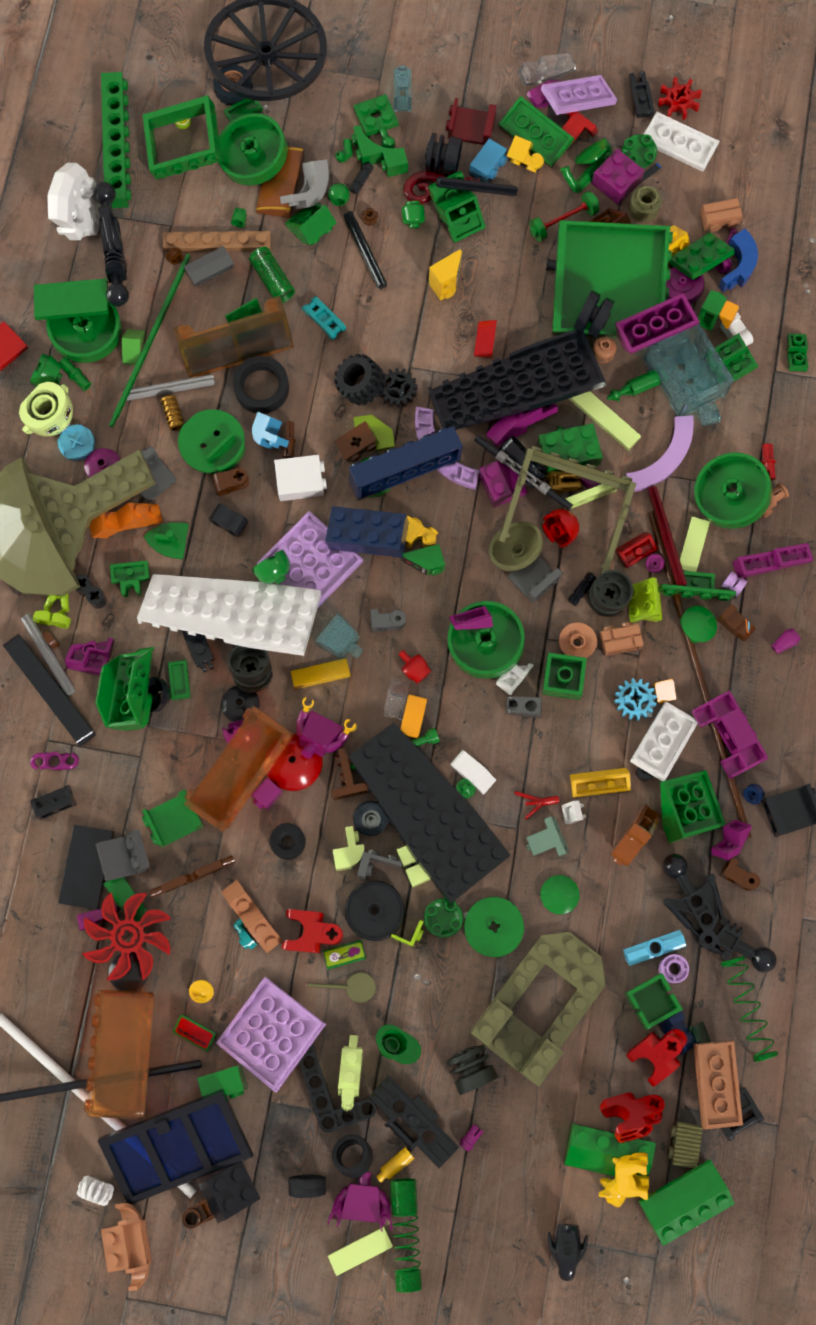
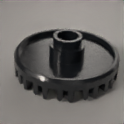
[345,881,405,941]

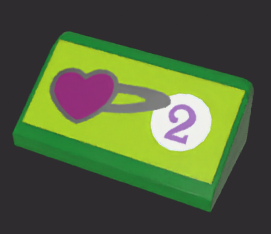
[323,940,366,970]

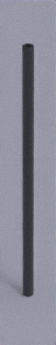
[0,1060,201,1102]

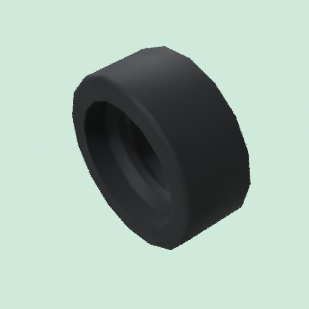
[332,1134,373,1178]

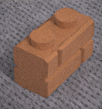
[700,198,743,232]
[599,622,644,656]

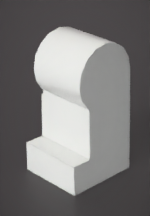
[720,312,754,346]

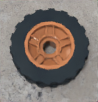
[213,64,253,106]

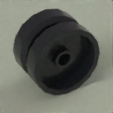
[574,290,615,339]

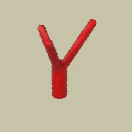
[514,791,559,819]

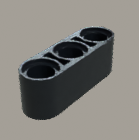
[498,435,547,488]

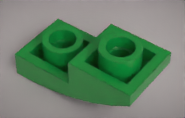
[787,334,808,372]

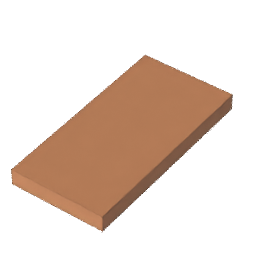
[693,1040,743,1129]

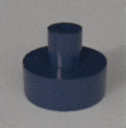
[743,784,765,805]

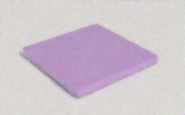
[257,511,364,607]
[216,977,326,1093]

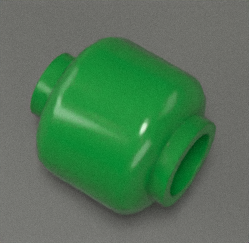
[401,201,425,229]

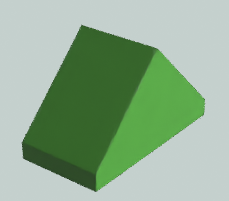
[122,329,146,365]

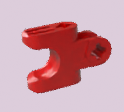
[281,909,343,954]
[626,1029,687,1087]
[599,1092,665,1143]

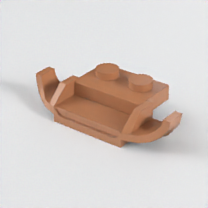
[101,1203,152,1291]

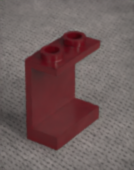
[445,98,497,145]

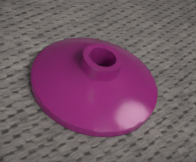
[84,448,121,478]

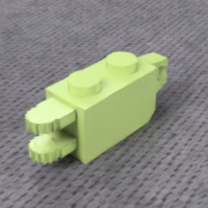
[338,1035,363,1111]

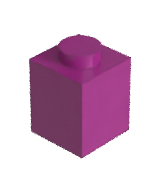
[251,778,283,810]

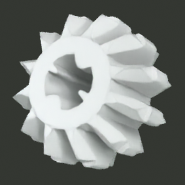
[77,1176,114,1206]

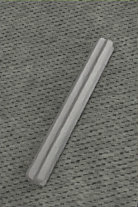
[127,374,215,401]
[21,614,76,696]

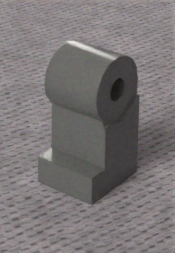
[370,609,406,632]
[505,697,542,718]

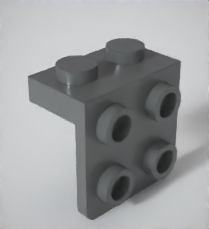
[140,446,176,502]

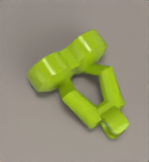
[32,594,71,629]

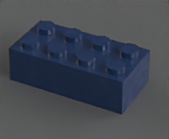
[325,506,409,558]

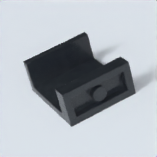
[762,783,816,837]

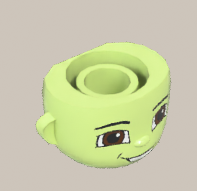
[19,382,73,437]

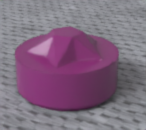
[645,553,665,573]

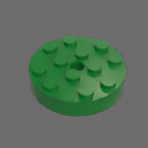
[218,113,288,186]
[46,302,122,363]
[694,452,773,529]
[447,601,525,679]

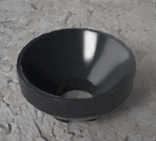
[148,677,170,712]

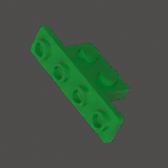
[658,571,736,601]

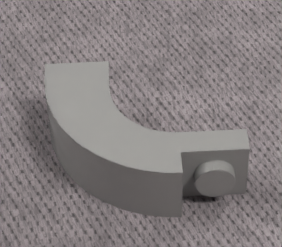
[280,160,329,209]

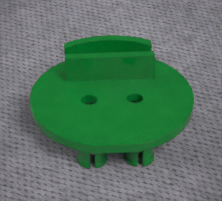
[178,409,246,473]

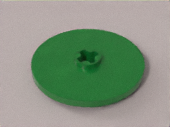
[464,897,524,957]

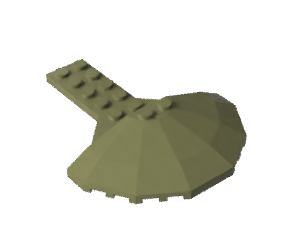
[0,450,157,597]

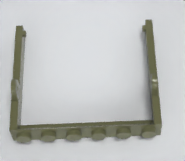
[498,446,637,574]

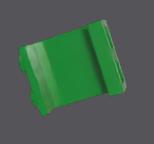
[142,789,204,848]

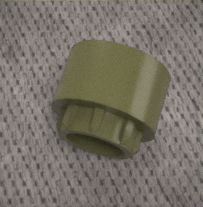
[629,186,662,222]

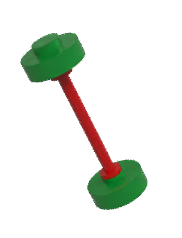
[530,191,600,242]

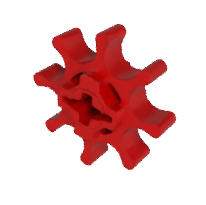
[658,77,702,120]

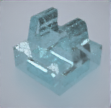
[697,403,721,427]

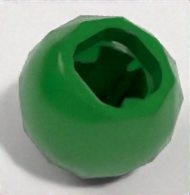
[327,183,350,206]

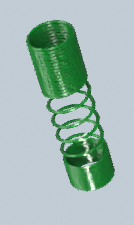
[390,1178,422,1293]

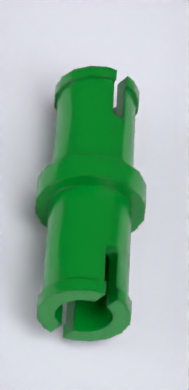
[59,357,92,391]

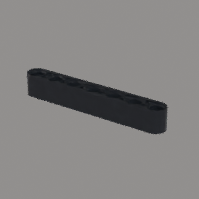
[3,634,96,747]

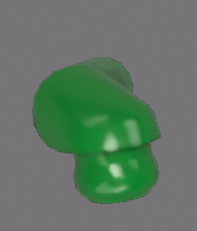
[335,139,353,163]

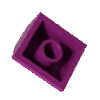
[478,461,527,508]

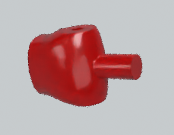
[398,650,431,684]

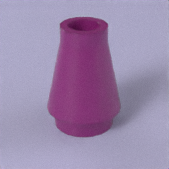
[771,628,801,654]

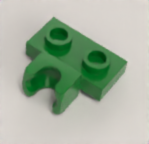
[110,560,150,598]

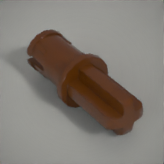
[282,421,296,459]

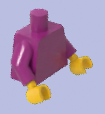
[296,697,357,758]

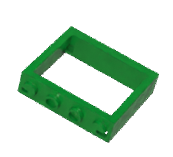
[143,95,222,180]

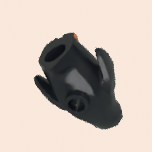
[548,1224,588,1281]

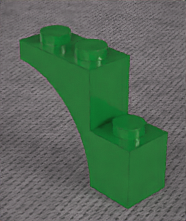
[351,125,408,177]

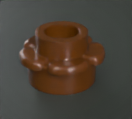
[361,208,378,226]
[165,247,183,265]

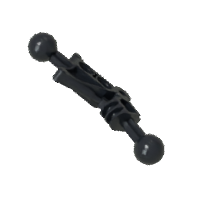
[93,182,129,307]
[662,854,777,973]

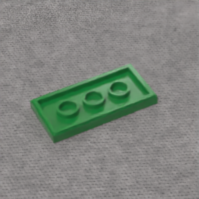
[498,96,574,168]

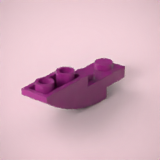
[486,404,558,447]

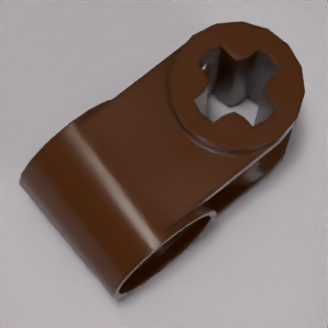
[212,468,250,496]
[182,1198,215,1229]

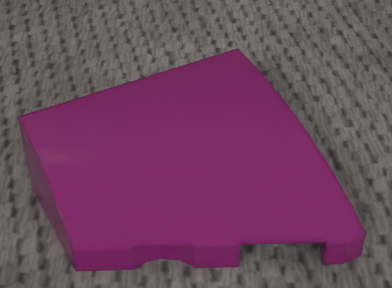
[65,638,114,676]

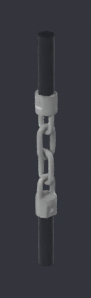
[474,435,573,511]

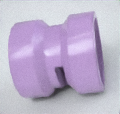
[721,571,748,597]

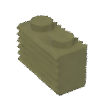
[667,1121,702,1168]

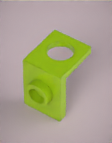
[391,920,424,947]

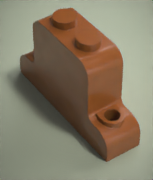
[611,804,661,866]

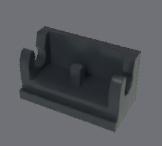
[30,785,77,820]

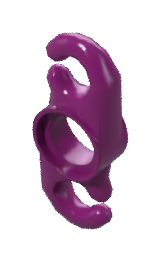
[30,752,79,771]

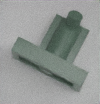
[526,816,570,856]

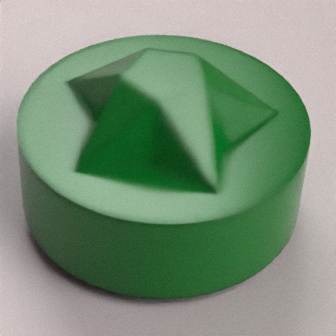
[456,779,476,799]

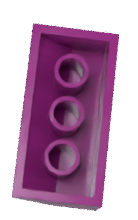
[615,293,700,354]

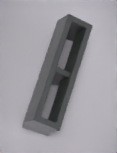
[184,246,234,287]

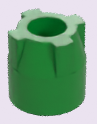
[231,207,247,228]

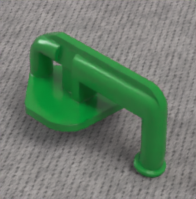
[560,138,612,193]

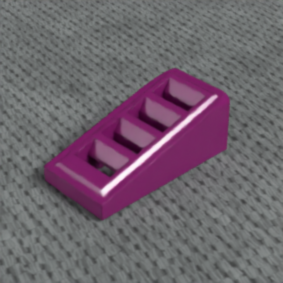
[449,606,493,630]
[77,905,120,931]

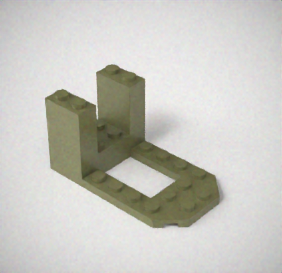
[468,932,606,1087]

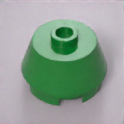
[30,354,62,387]

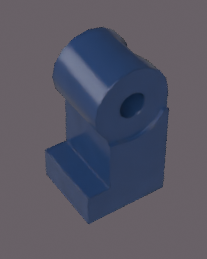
[658,1011,696,1055]

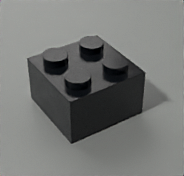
[199,1162,261,1223]

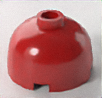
[542,509,580,547]

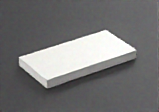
[644,111,720,172]
[630,701,698,781]

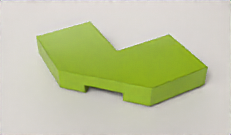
[353,415,395,451]

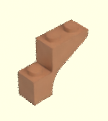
[221,880,283,953]

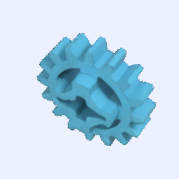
[614,678,657,721]

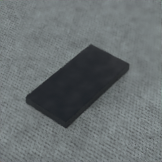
[58,825,114,910]

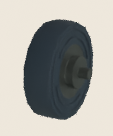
[353,800,388,836]

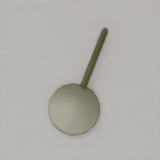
[308,972,376,1003]

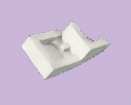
[496,664,534,695]

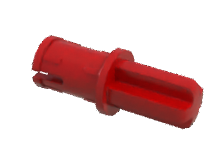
[761,443,776,481]

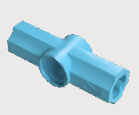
[623,930,686,966]

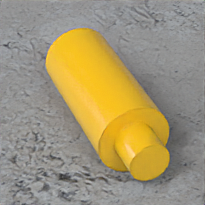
[376,1146,415,1183]

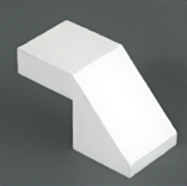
[450,750,496,794]

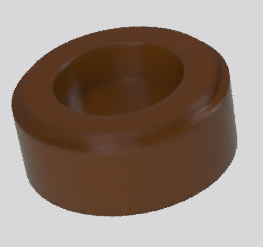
[42,630,60,649]

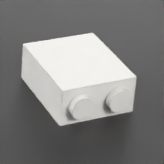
[274,455,327,501]

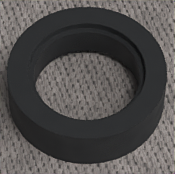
[233,356,289,414]

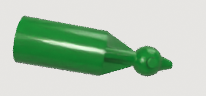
[606,370,660,402]

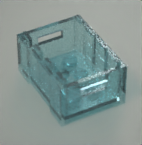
[643,324,734,416]

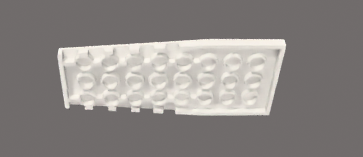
[137,574,321,656]

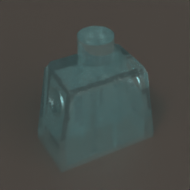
[394,65,412,111]
[315,613,363,659]

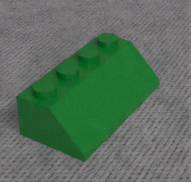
[564,1123,656,1176]
[639,1159,735,1246]

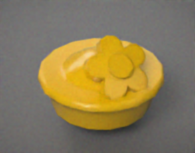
[189,980,214,1003]

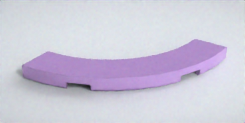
[415,406,479,490]
[625,415,694,492]

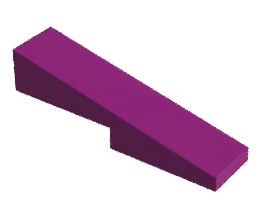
[732,543,814,579]

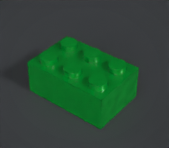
[537,423,603,473]

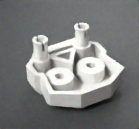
[47,163,101,240]

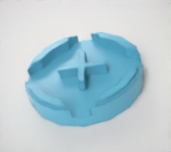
[57,424,96,461]

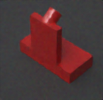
[562,111,598,145]

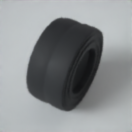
[269,823,306,860]
[288,1174,326,1198]

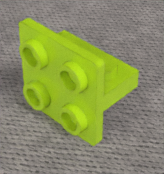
[628,577,662,623]

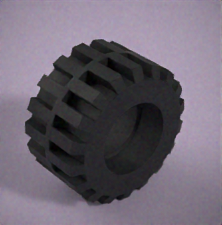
[334,354,385,406]

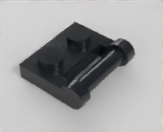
[721,1087,764,1141]

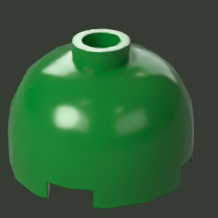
[251,549,290,585]

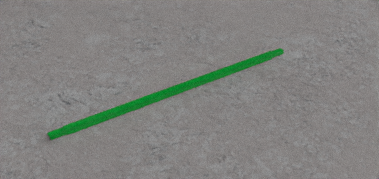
[109,253,191,428]

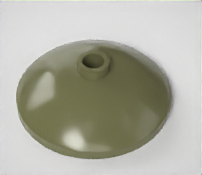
[489,521,543,571]

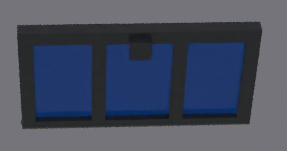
[98,1089,253,1204]

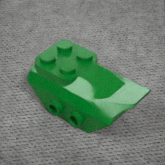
[95,647,155,731]

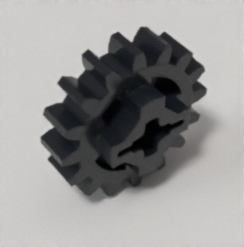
[379,368,418,408]

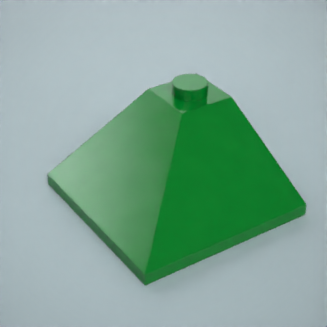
[660,770,726,844]

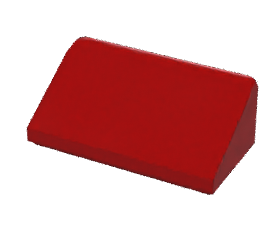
[474,320,497,359]
[615,532,658,568]

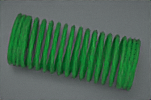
[249,247,295,303]

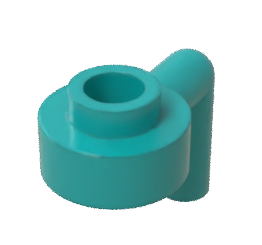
[234,919,258,950]

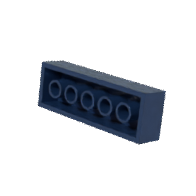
[349,426,463,501]

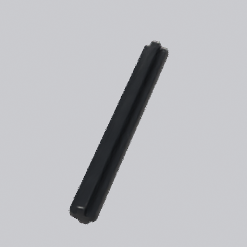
[436,177,518,196]
[344,211,387,290]

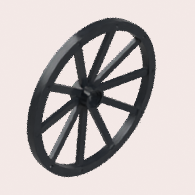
[204,0,327,101]

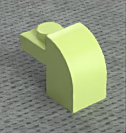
[333,826,365,871]

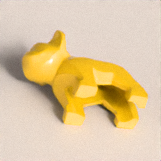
[598,1153,649,1207]

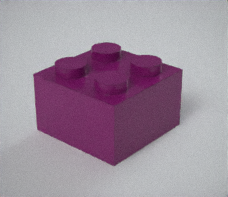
[592,149,644,205]

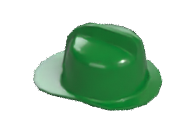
[376,1024,421,1065]

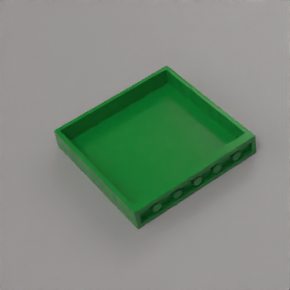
[552,220,673,338]

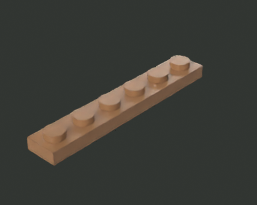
[163,231,271,252]

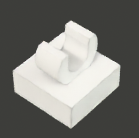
[561,801,587,824]

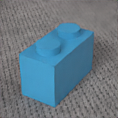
[469,139,508,183]

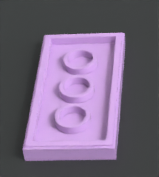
[541,75,617,115]

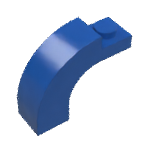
[718,228,758,292]

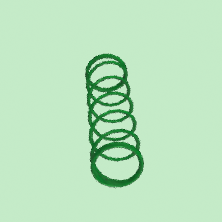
[720,956,778,1062]

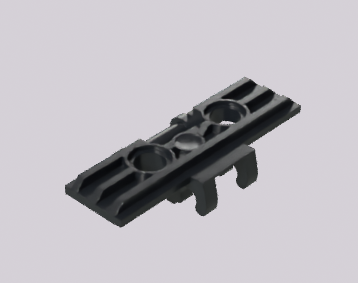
[369,1075,459,1169]

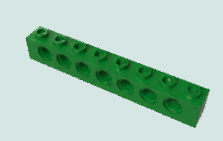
[101,72,132,208]

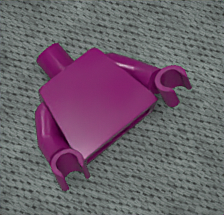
[327,1171,393,1232]

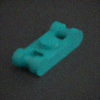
[302,296,347,340]

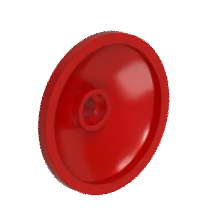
[264,733,323,791]

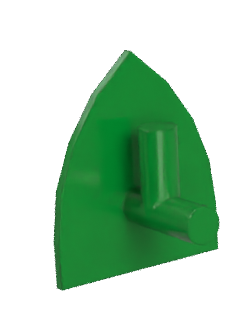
[143,522,189,559]

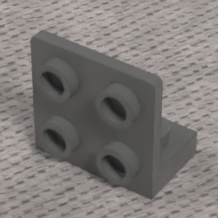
[508,556,563,604]
[96,830,150,881]
[357,850,402,881]

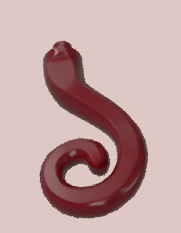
[403,171,480,204]

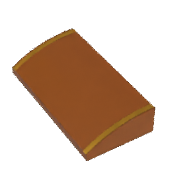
[256,147,304,218]

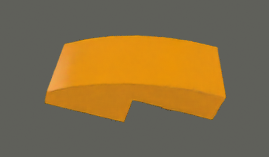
[400,694,427,738]

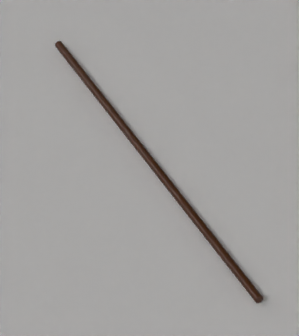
[648,511,752,839]

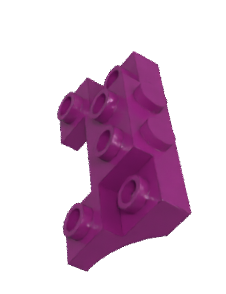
[691,690,769,779]

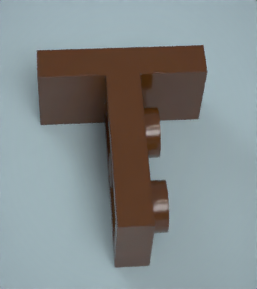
[331,747,369,800]

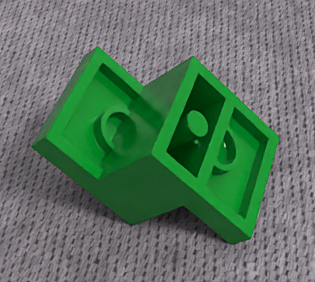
[428,171,486,243]

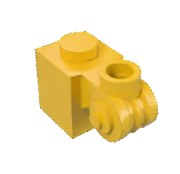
[507,135,544,173]
[405,516,438,549]

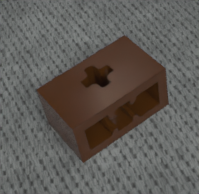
[334,421,380,462]

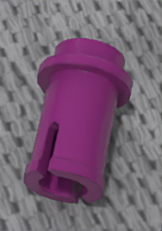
[459,1124,483,1152]

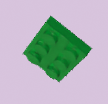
[669,232,734,280]

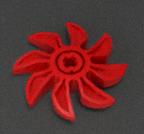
[82,892,171,980]

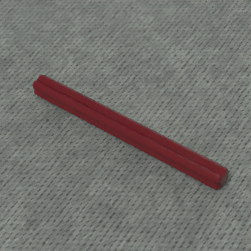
[647,486,687,586]

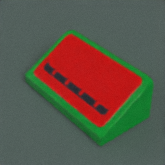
[173,1014,218,1052]

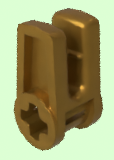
[546,471,582,494]

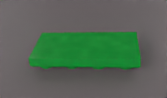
[34,278,109,320]

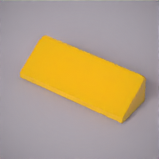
[291,658,351,690]
[570,768,631,798]

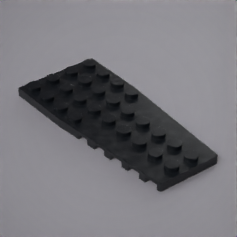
[428,329,606,430]
[348,723,511,904]

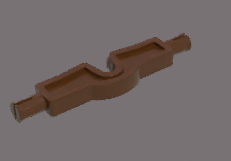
[149,855,235,898]

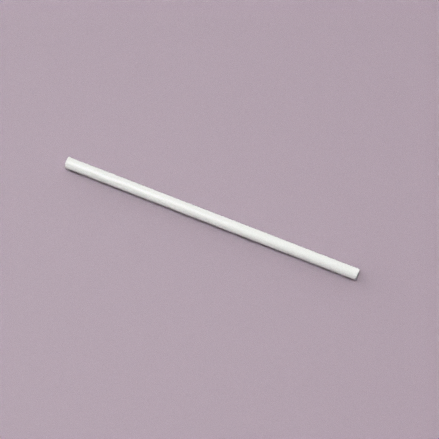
[0,1013,197,1198]

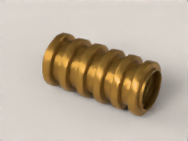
[161,395,185,431]

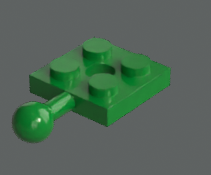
[353,94,399,148]

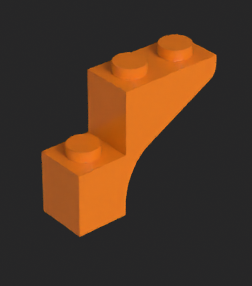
[89,502,163,538]

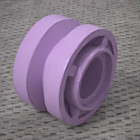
[658,954,689,983]

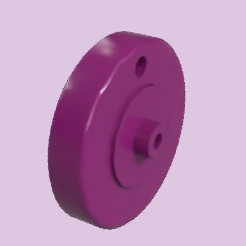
[666,267,705,304]

